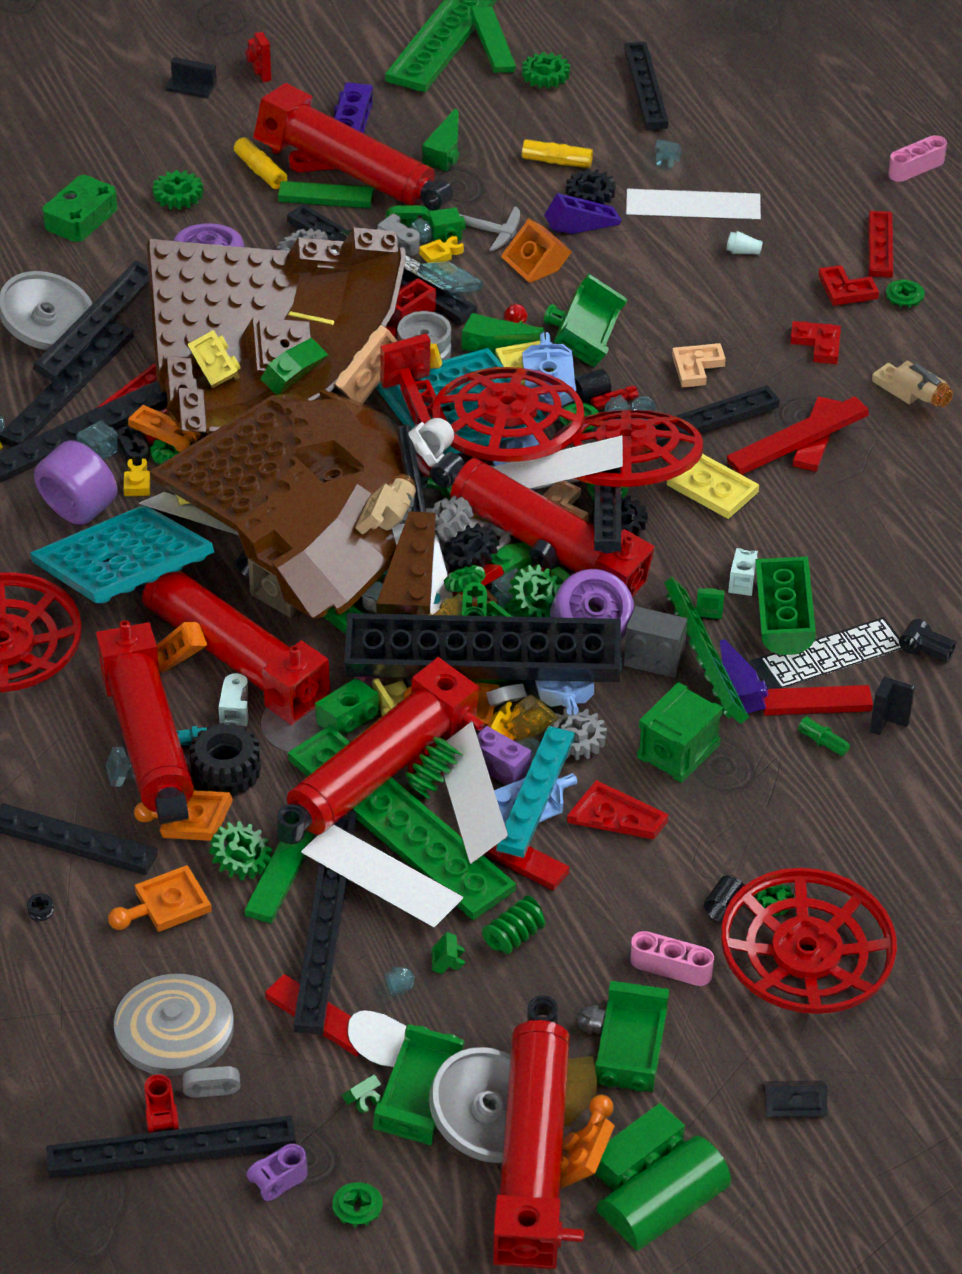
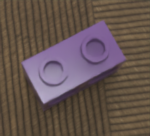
[477,726,531,785]

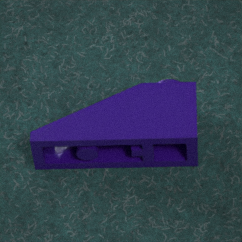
[544,193,622,234]
[720,639,769,713]

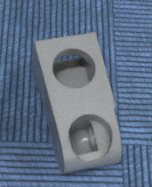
[377,214,420,256]

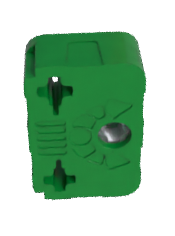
[43,175,118,242]

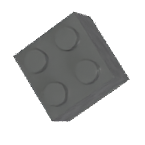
[624,606,687,678]

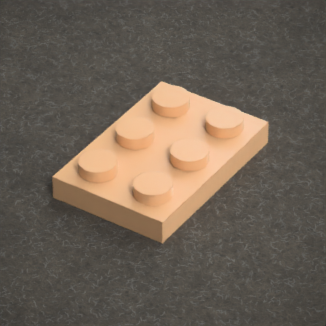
[335,325,397,403]

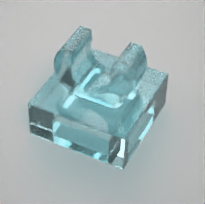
[655,139,682,168]
[105,747,135,787]

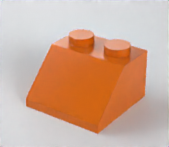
[501,218,572,283]

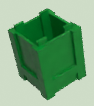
[637,682,723,783]

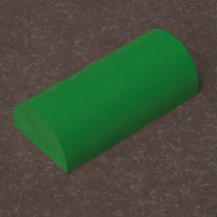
[755,556,816,655]
[596,1136,731,1252]

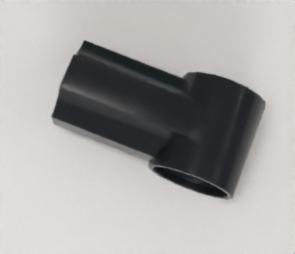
[899,619,957,662]

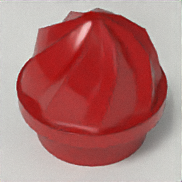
[503,303,528,324]

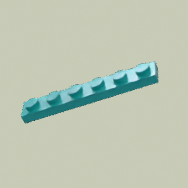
[497,726,575,858]

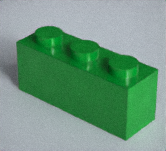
[595,1103,685,1191]

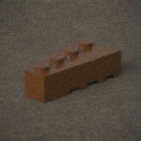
[376,511,436,615]

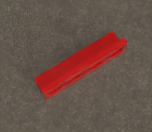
[399,368,448,426]

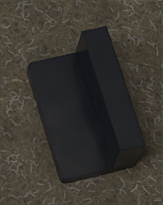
[166,57,217,98]
[870,677,915,735]
[763,1080,827,1117]

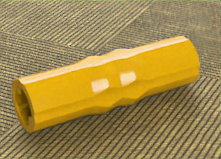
[233,137,287,189]
[522,139,593,169]

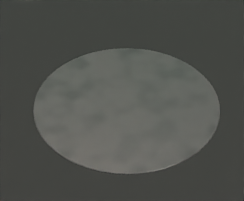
[261,708,344,752]

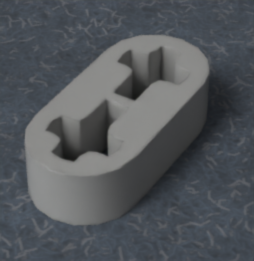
[486,684,527,707]
[182,1066,241,1098]

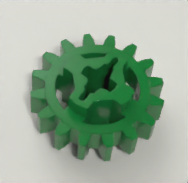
[522,52,570,89]
[152,170,204,210]
[508,565,561,617]
[209,821,272,880]

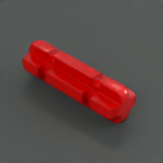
[591,385,638,410]

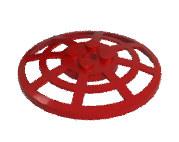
[432,367,584,462]
[552,410,703,487]
[0,572,82,693]
[721,868,897,1014]

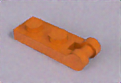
[128,405,201,452]

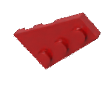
[567,780,669,840]

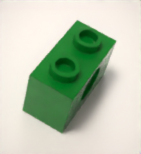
[315,678,380,736]

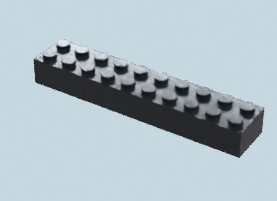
[344,613,621,682]

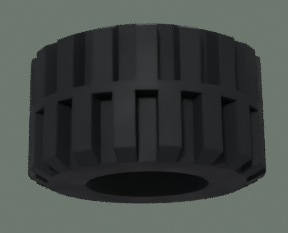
[189,723,261,796]

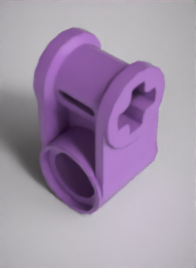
[247,1144,308,1201]

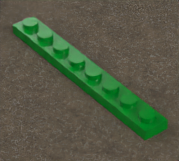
[664,577,749,724]

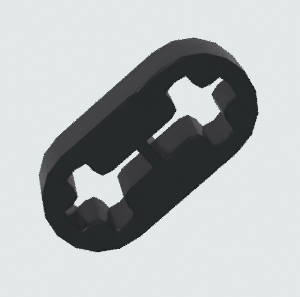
[118,426,149,466]
[529,540,562,576]

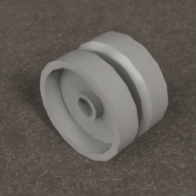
[397,311,451,360]

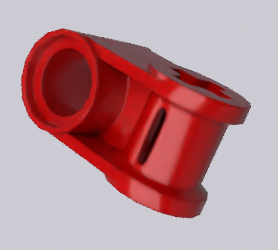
[144,1074,179,1133]

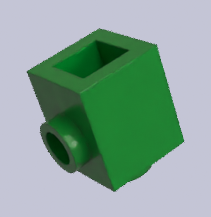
[429,207,465,243]

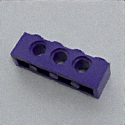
[334,82,373,133]

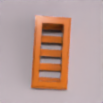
[157,622,207,673]

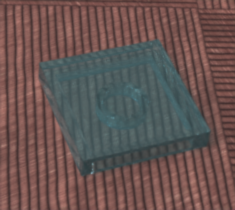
[418,261,484,293]

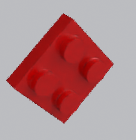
[380,333,431,388]

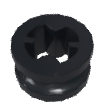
[27,893,54,921]

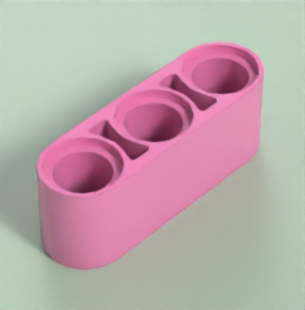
[888,135,947,182]
[630,931,714,986]

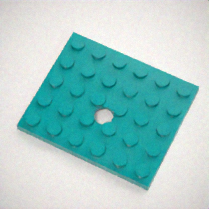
[376,348,548,455]
[30,505,214,603]

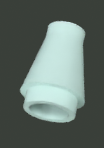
[726,231,762,255]

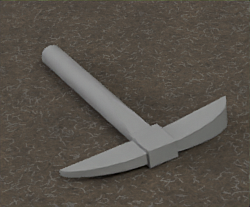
[428,206,520,251]

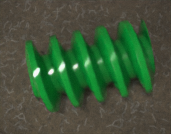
[405,736,464,800]
[482,895,546,954]

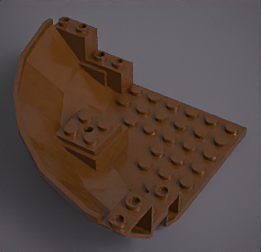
[147,227,406,434]
[149,390,419,619]

